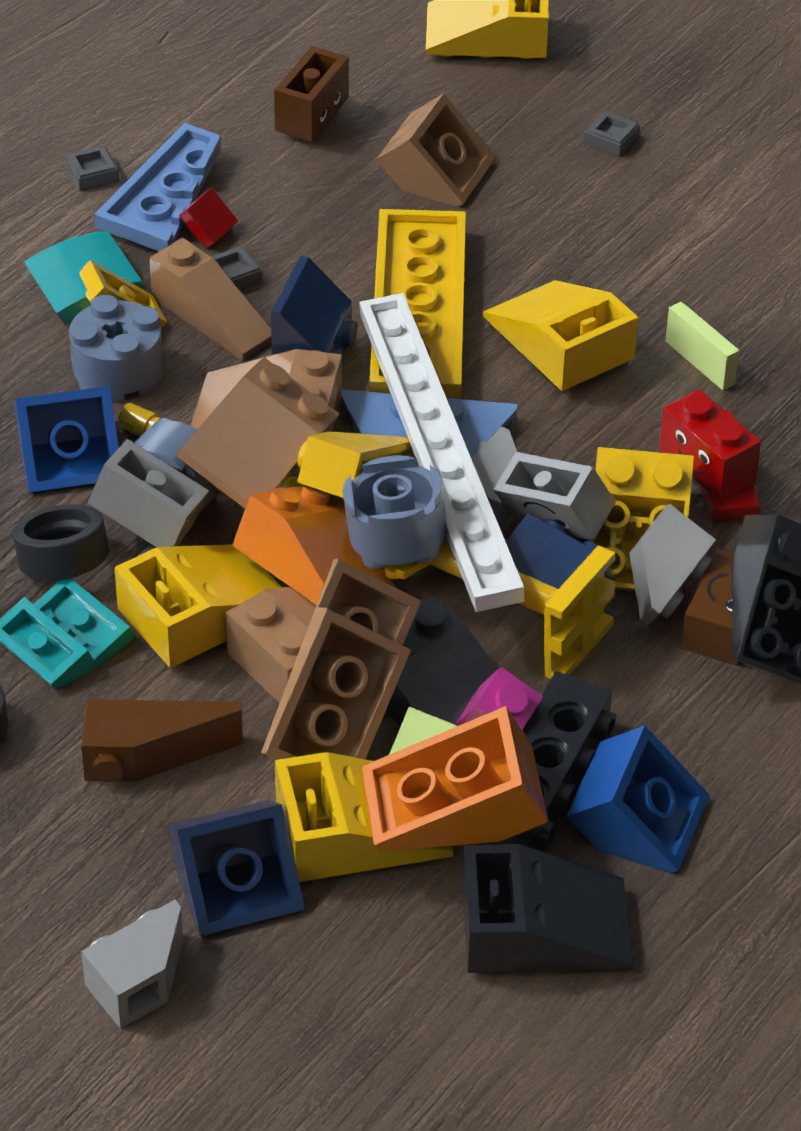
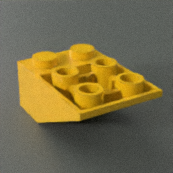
[426,0,549,59]
[483,280,638,391]
[588,447,694,593]
[114,544,282,669]
[275,752,453,882]

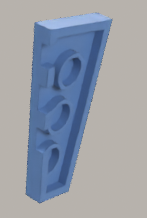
[94,123,221,251]

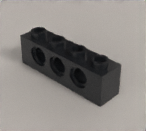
[471,671,617,852]

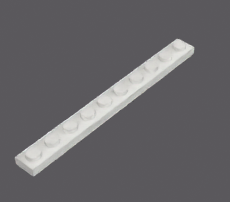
[359,293,525,612]

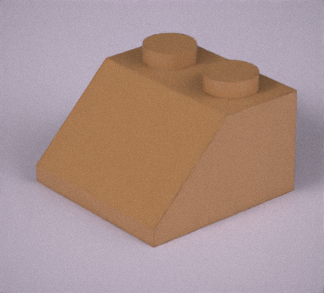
[376,93,496,207]

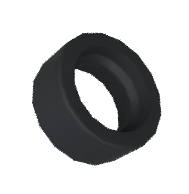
[12,504,109,580]

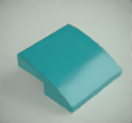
[24,230,145,324]
[0,578,135,689]

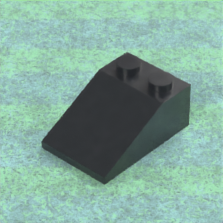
[385,596,497,725]

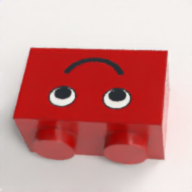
[659,389,761,502]

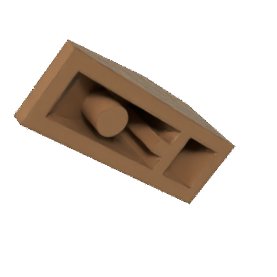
[149,238,272,361]

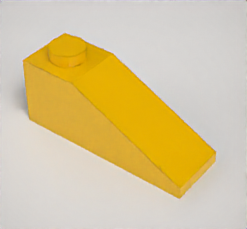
[297,432,414,498]

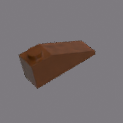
[81,699,243,782]

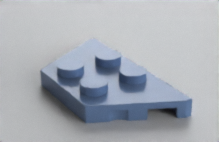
[341,389,518,458]

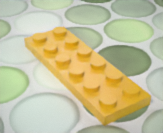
[369,209,466,398]

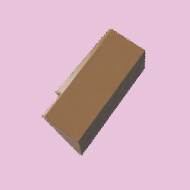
[261,559,421,761]

